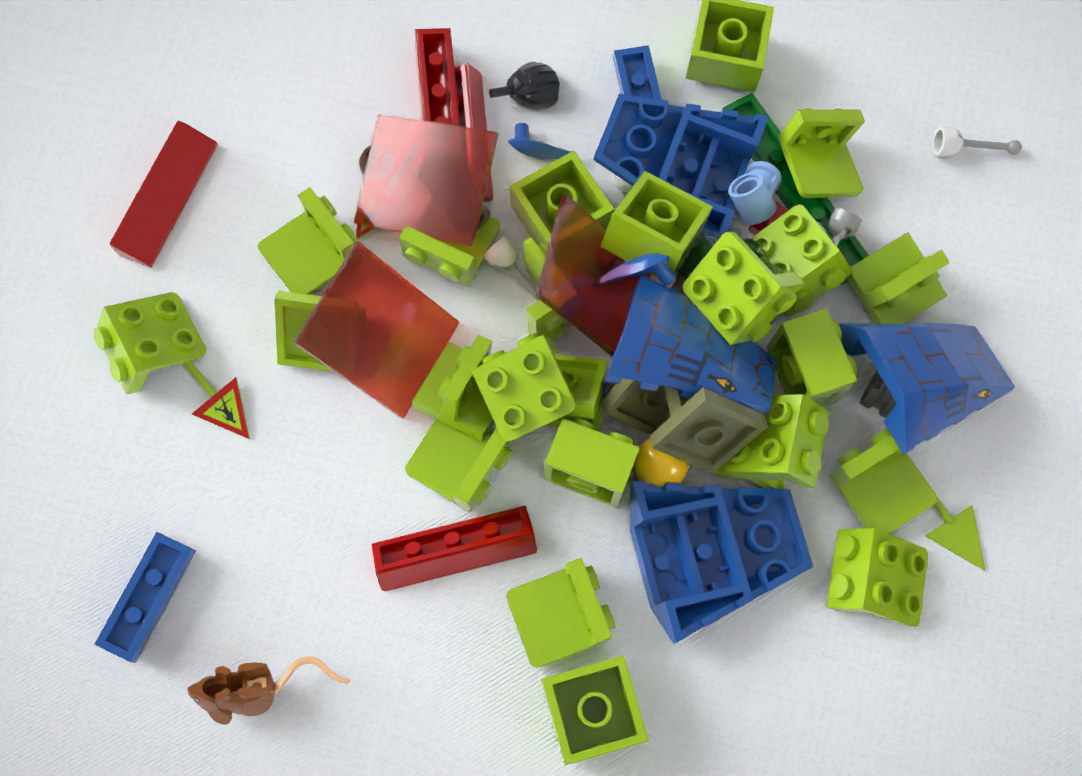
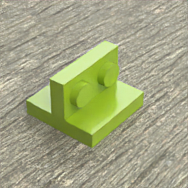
[846,232,950,323]
[274,291,365,374]
[412,335,493,441]
[547,354,608,431]

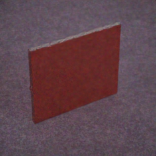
[353,114,499,247]
[535,195,651,357]
[293,242,460,419]

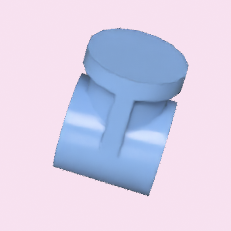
[728,161,782,225]

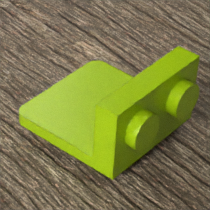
[777,108,865,198]
[258,187,360,295]
[399,198,500,287]
[746,205,853,318]
[683,232,805,345]
[523,237,577,341]
[94,292,206,395]
[471,333,576,441]
[722,394,829,488]
[405,419,513,513]
[829,428,938,534]
[826,528,928,627]
[506,557,616,668]

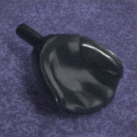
[489,61,560,109]

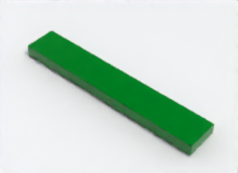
[721,93,869,285]

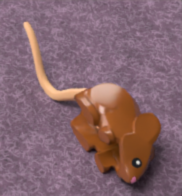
[187,656,350,725]

